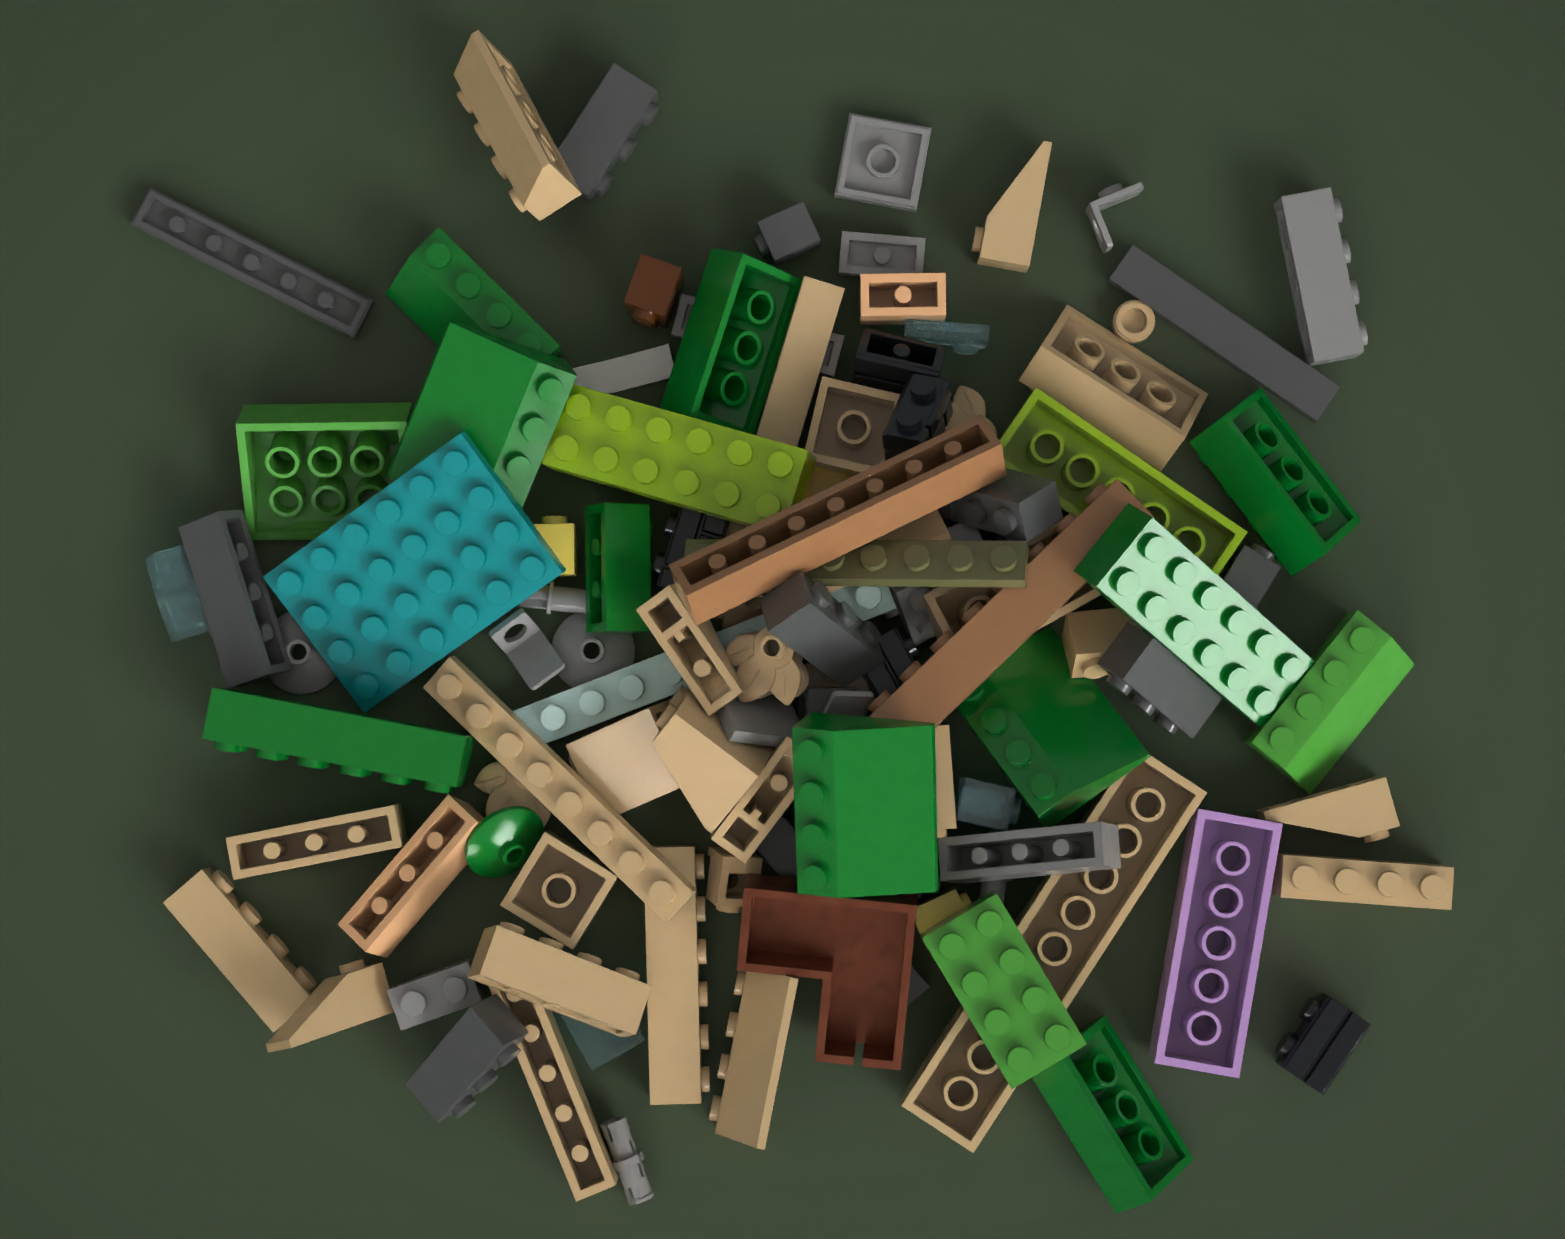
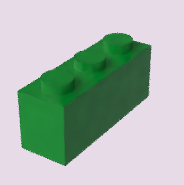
[585,502,653,634]

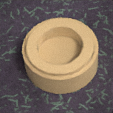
[1112,300,1155,344]

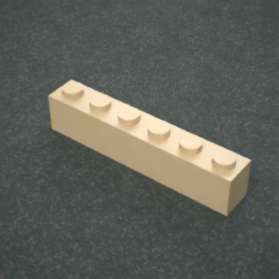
[645,844,710,1105]
[489,986,619,1202]

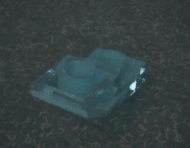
[145,545,208,642]

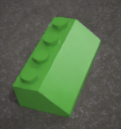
[1243,610,1415,795]

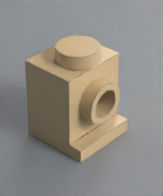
[705,847,763,913]

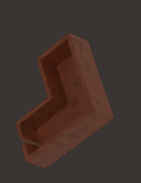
[737,873,918,1070]

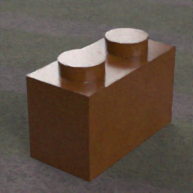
[623,253,685,330]

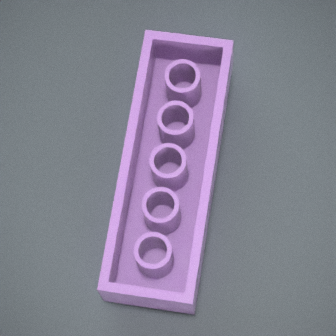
[1148,808,1283,1078]

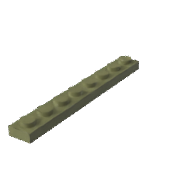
[684,539,1029,588]

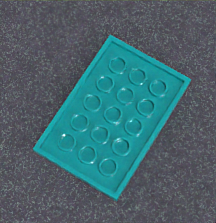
[263,430,566,713]

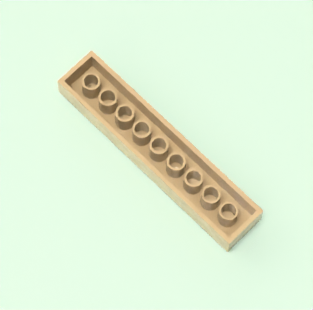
[899,755,1207,1153]

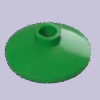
[465,806,544,878]

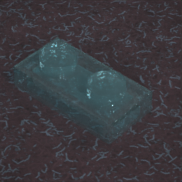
[903,319,990,354]

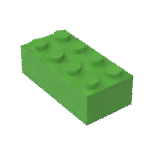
[919,890,1087,1089]

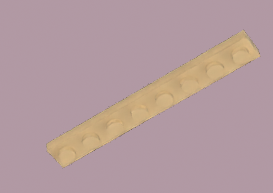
[423,656,697,922]

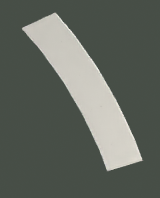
[572,344,674,394]

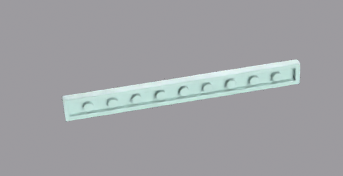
[513,586,898,744]

